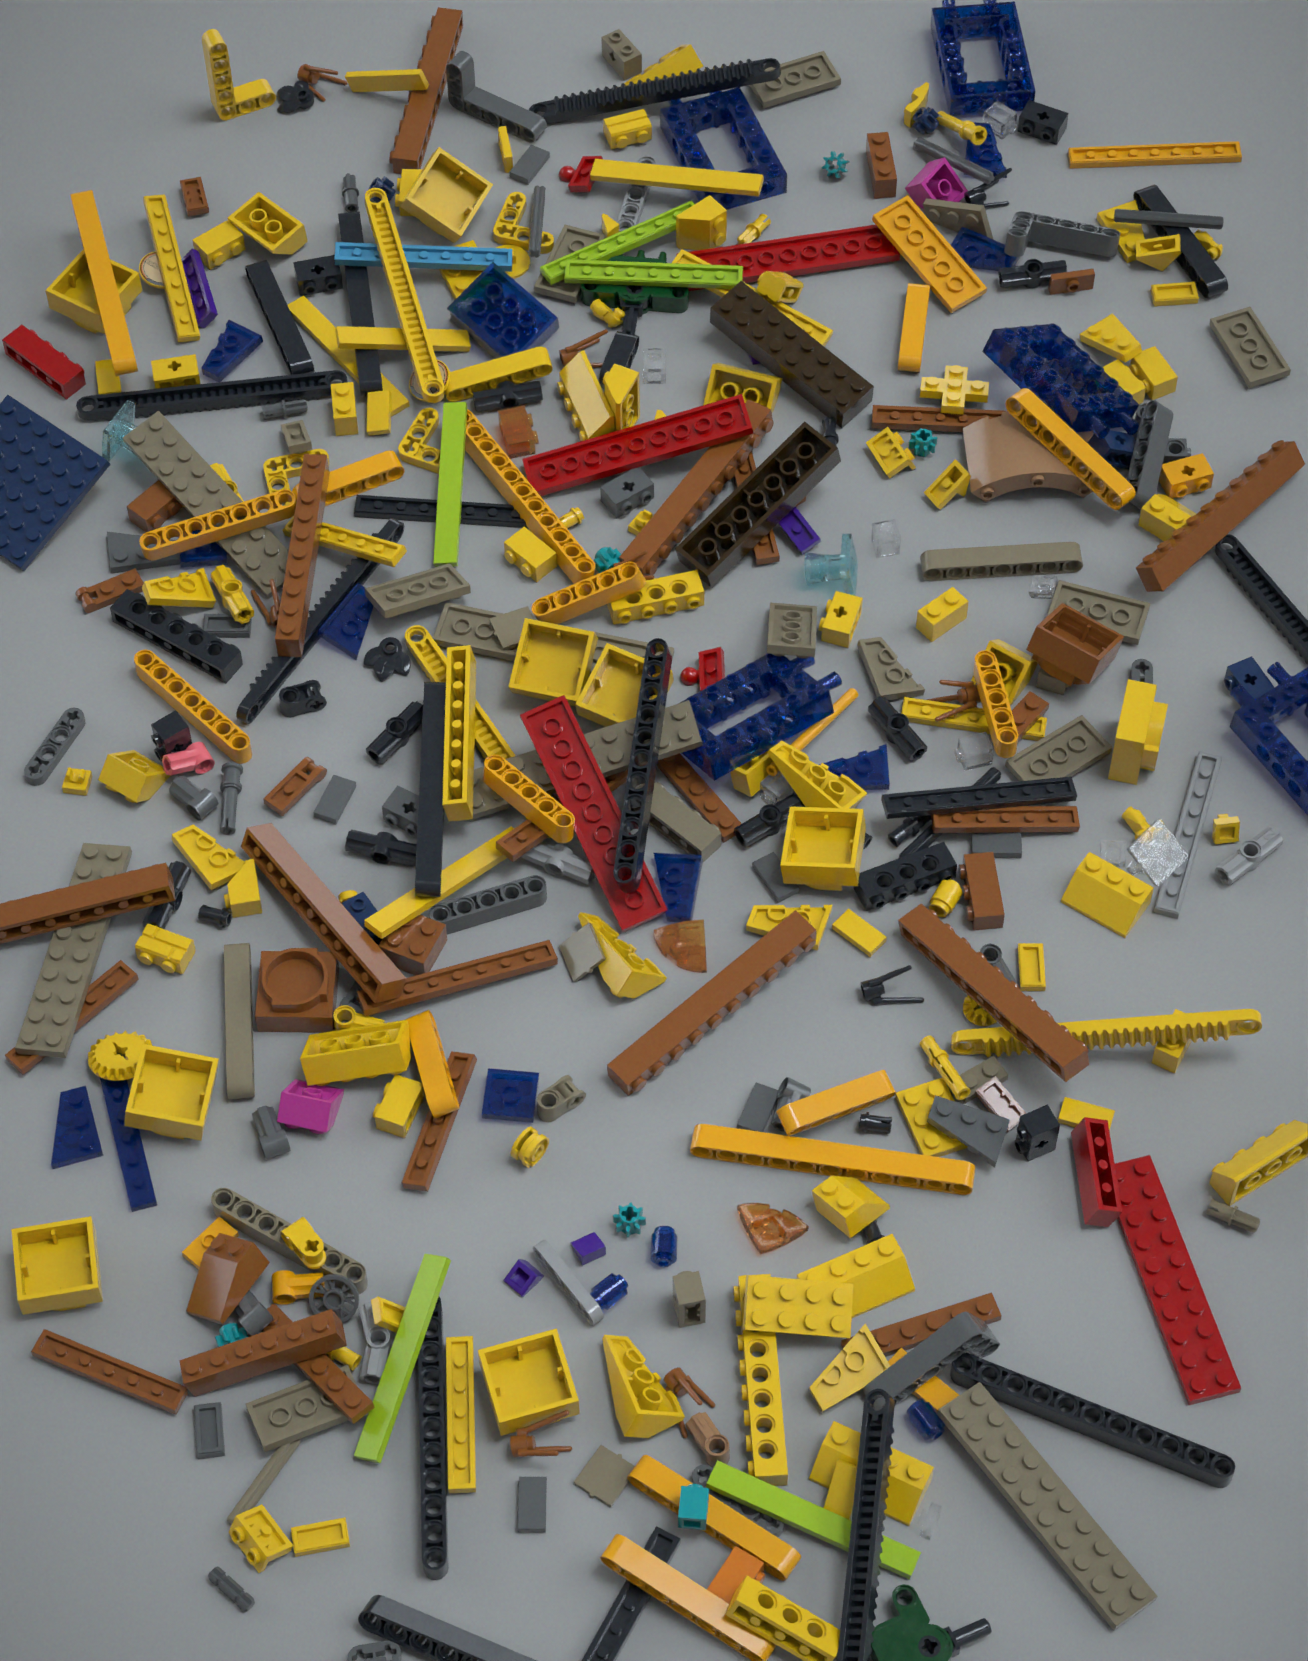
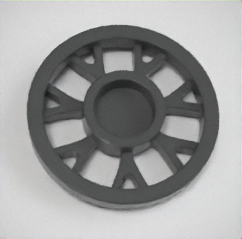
[309,1274,359,1323]

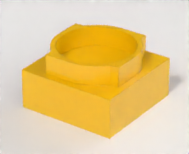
[400,147,493,243]
[45,249,142,334]
[508,618,598,706]
[575,643,674,727]
[1108,679,1168,785]
[780,807,866,891]
[124,1044,219,1141]
[11,1216,103,1315]
[478,1328,580,1436]

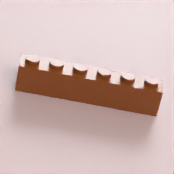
[179,1309,347,1397]

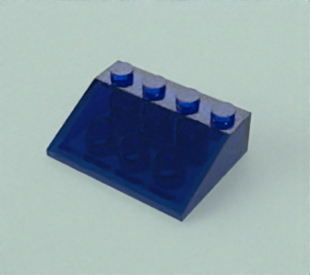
[447,262,559,357]

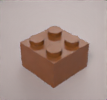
[379,915,447,976]

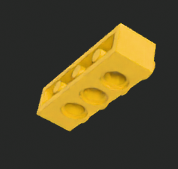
[607,570,704,625]
[725,1576,840,1661]

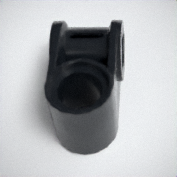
[279,680,327,718]

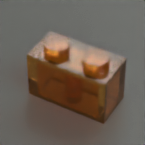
[498,405,539,459]

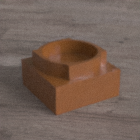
[1026,603,1125,686]
[255,948,339,1033]

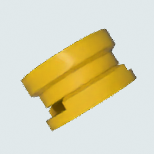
[510,1126,549,1168]

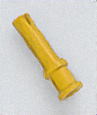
[936,111,987,145]

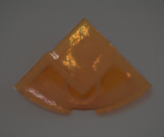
[654,919,707,973]
[737,1203,809,1254]

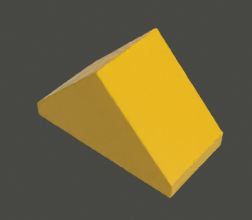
[1136,234,1181,271]

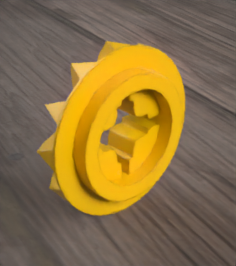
[963,996,997,1026]

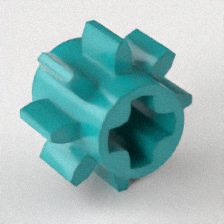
[822,151,850,178]
[909,428,937,457]
[594,547,621,573]
[613,1202,646,1237]
[215,1323,248,1347]

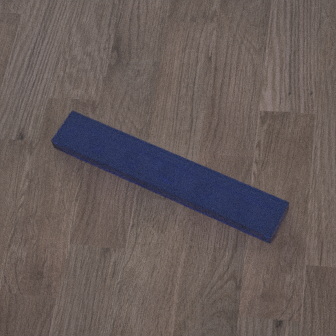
[100,1077,157,1212]

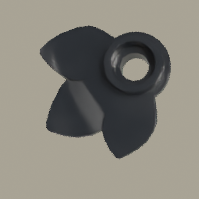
[277,81,315,113]
[364,637,411,682]

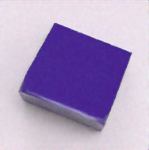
[571,1232,606,1266]
[503,1259,544,1297]

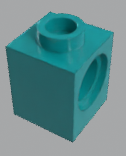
[678,1484,709,1530]

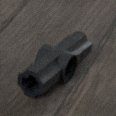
[998,259,1067,288]
[472,381,543,412]
[868,697,927,761]
[366,701,423,764]
[734,793,805,847]
[345,829,417,867]
[142,861,191,929]

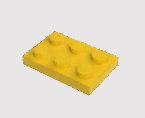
[895,1078,968,1157]

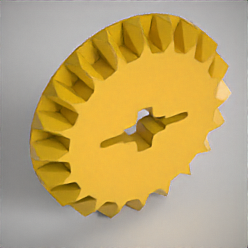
[88,1030,152,1081]

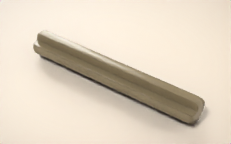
[227,1439,300,1525]

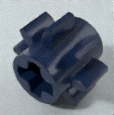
[913,107,939,134]
[368,176,396,203]

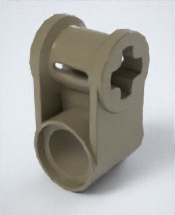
[537,1075,586,1122]

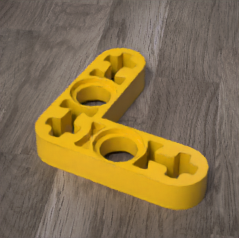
[493,192,554,254]
[398,408,441,474]
[263,449,329,506]

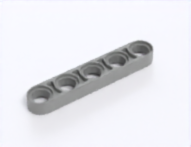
[616,156,656,232]

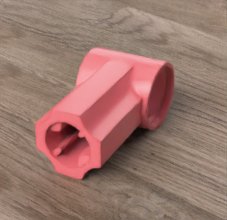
[162,742,215,776]

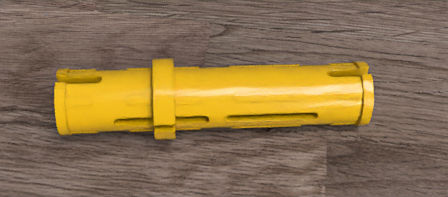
[919,1035,971,1100]

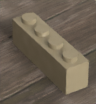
[632,782,722,864]

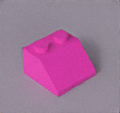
[905,157,968,209]
[277,1079,345,1134]

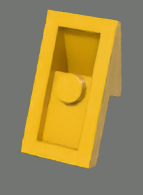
[924,459,971,509]

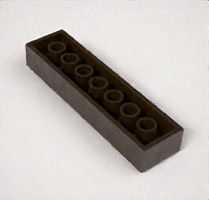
[710,281,874,428]
[675,421,841,588]

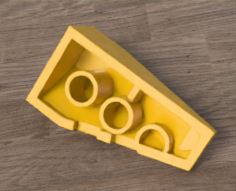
[619,44,703,87]
[768,740,867,809]
[578,912,667,999]
[602,1335,685,1438]

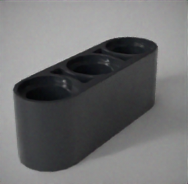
[599,331,640,385]

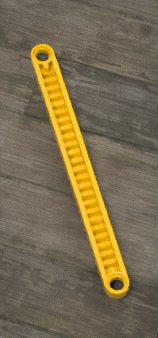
[365,188,445,403]
[405,625,551,838]
[951,1009,1262,1058]

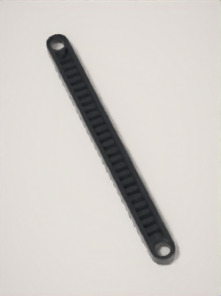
[529,58,781,124]
[76,370,348,421]
[236,518,405,724]
[1214,534,1308,664]
[837,1389,895,1661]

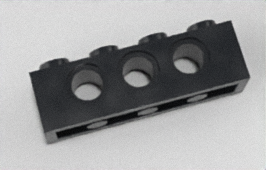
[853,842,957,911]

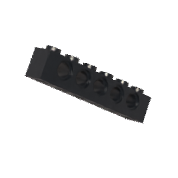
[110,589,243,684]

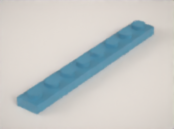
[335,242,512,272]

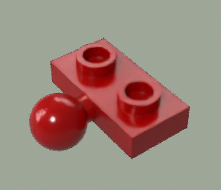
[559,156,603,192]
[680,647,726,696]

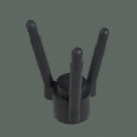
[964,168,1012,208]
[860,965,924,1005]

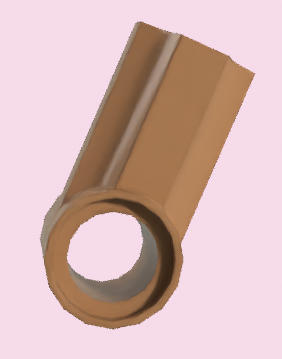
[686,1412,730,1468]

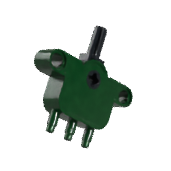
[581,250,689,335]
[870,1584,992,1661]

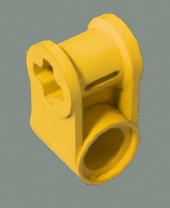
[280,1217,326,1269]

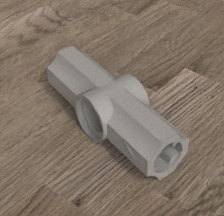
[1215,826,1283,885]
[521,842,595,884]

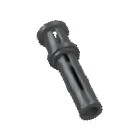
[220,762,243,835]

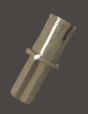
[1206,1199,1260,1233]

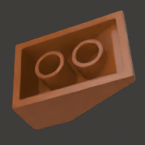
[186,1233,270,1325]

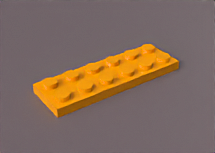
[872,195,987,313]

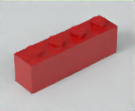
[2,324,86,400]
[1071,1117,1122,1227]

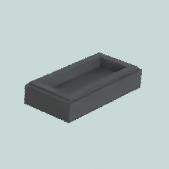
[510,145,550,185]
[203,614,252,638]
[313,775,356,824]
[971,832,1022,858]
[752,852,799,903]
[737,1082,778,1132]
[194,1402,225,1459]
[518,1477,547,1532]

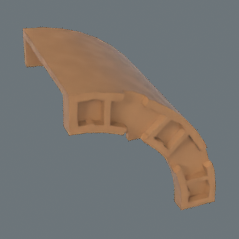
[963,409,1093,502]

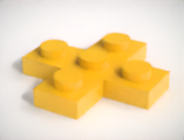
[920,365,989,415]

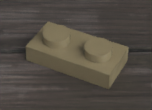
[281,420,312,454]
[960,1056,1008,1104]

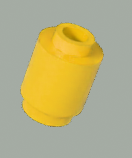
[929,879,963,917]

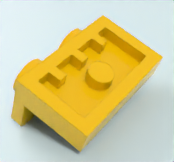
[865,427,916,479]
[229,1504,293,1573]

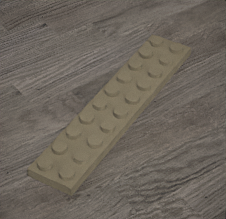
[123,411,289,599]
[433,602,674,676]
[470,700,703,820]
[15,843,132,1058]
[937,1382,1158,1630]

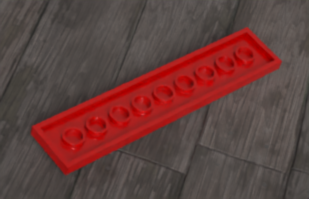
[676,225,900,291]
[522,394,754,496]
[520,695,668,932]
[1115,1155,1241,1405]

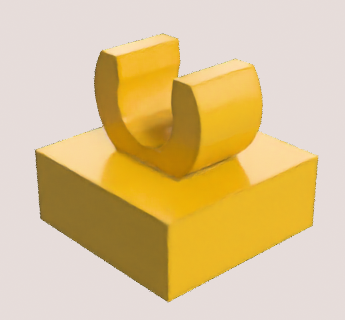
[628,509,653,536]
[62,767,93,796]
[1212,813,1240,844]

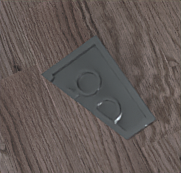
[107,531,181,573]
[927,1095,1010,1168]

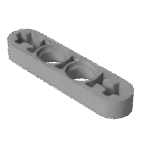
[533,1240,604,1325]

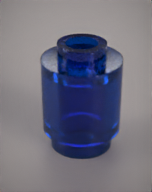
[650,1226,678,1267]
[590,1273,628,1311]
[906,1399,945,1441]

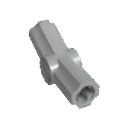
[358,1301,392,1385]

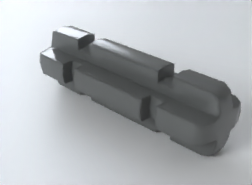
[208,1566,255,1612]

